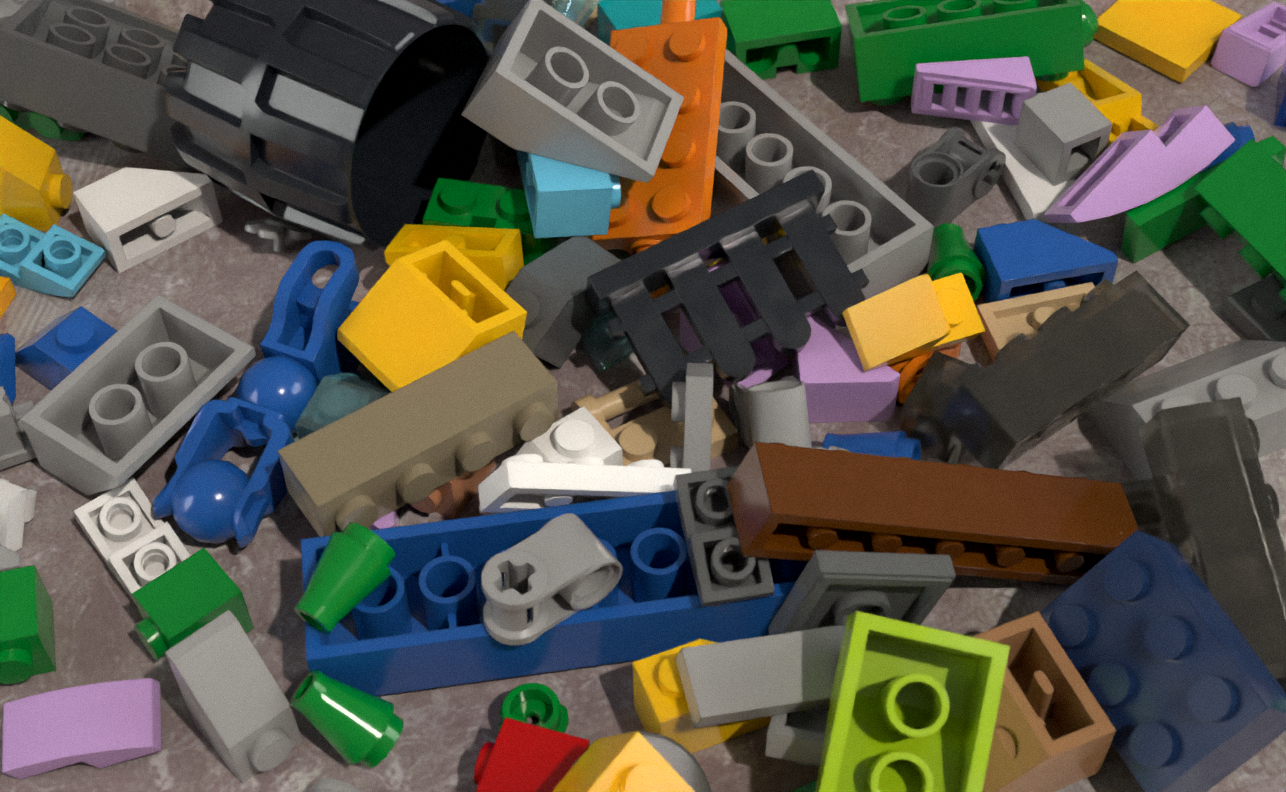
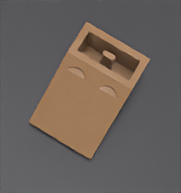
[973,611,1116,792]

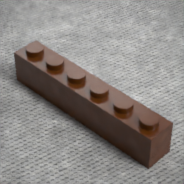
[727,442,1139,585]

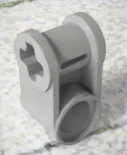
[729,375,812,448]
[481,513,623,646]

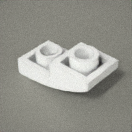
[74,477,190,606]

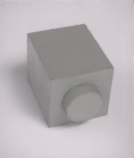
[1014,82,1112,186]

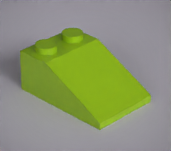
[816,611,1010,792]

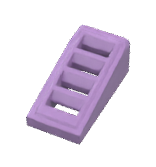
[1211,1,1286,87]
[911,56,1036,125]

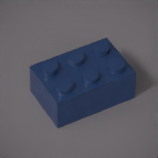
[1040,530,1286,792]

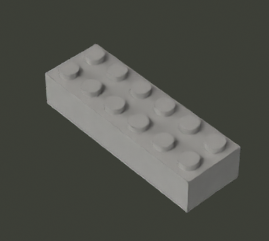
[710,49,934,330]

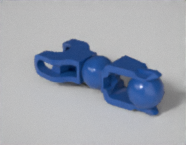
[154,241,361,548]

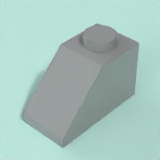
[165,610,302,784]

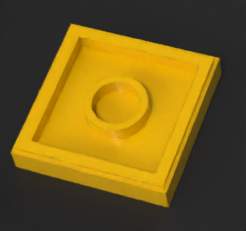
[1093,0,1243,83]

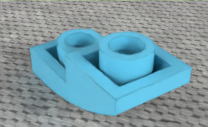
[0,213,106,297]

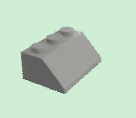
[20,294,256,495]
[1082,339,1286,500]

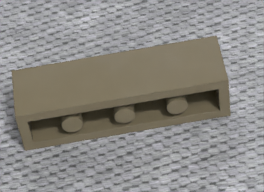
[278,331,559,537]

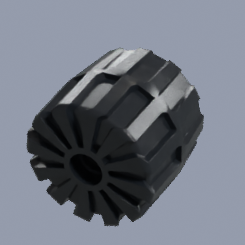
[165,0,492,251]

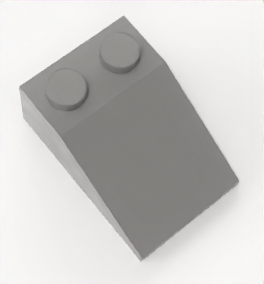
[461,0,684,183]

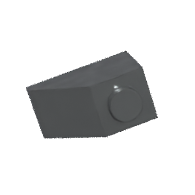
[505,236,621,368]

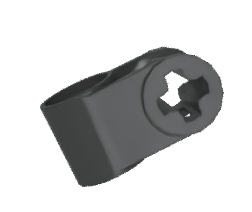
[905,126,1006,228]

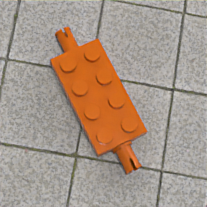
[588,0,727,299]

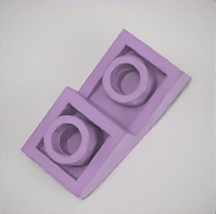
[2,678,161,780]

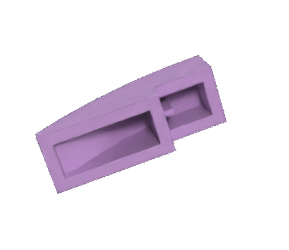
[1043,105,1235,223]

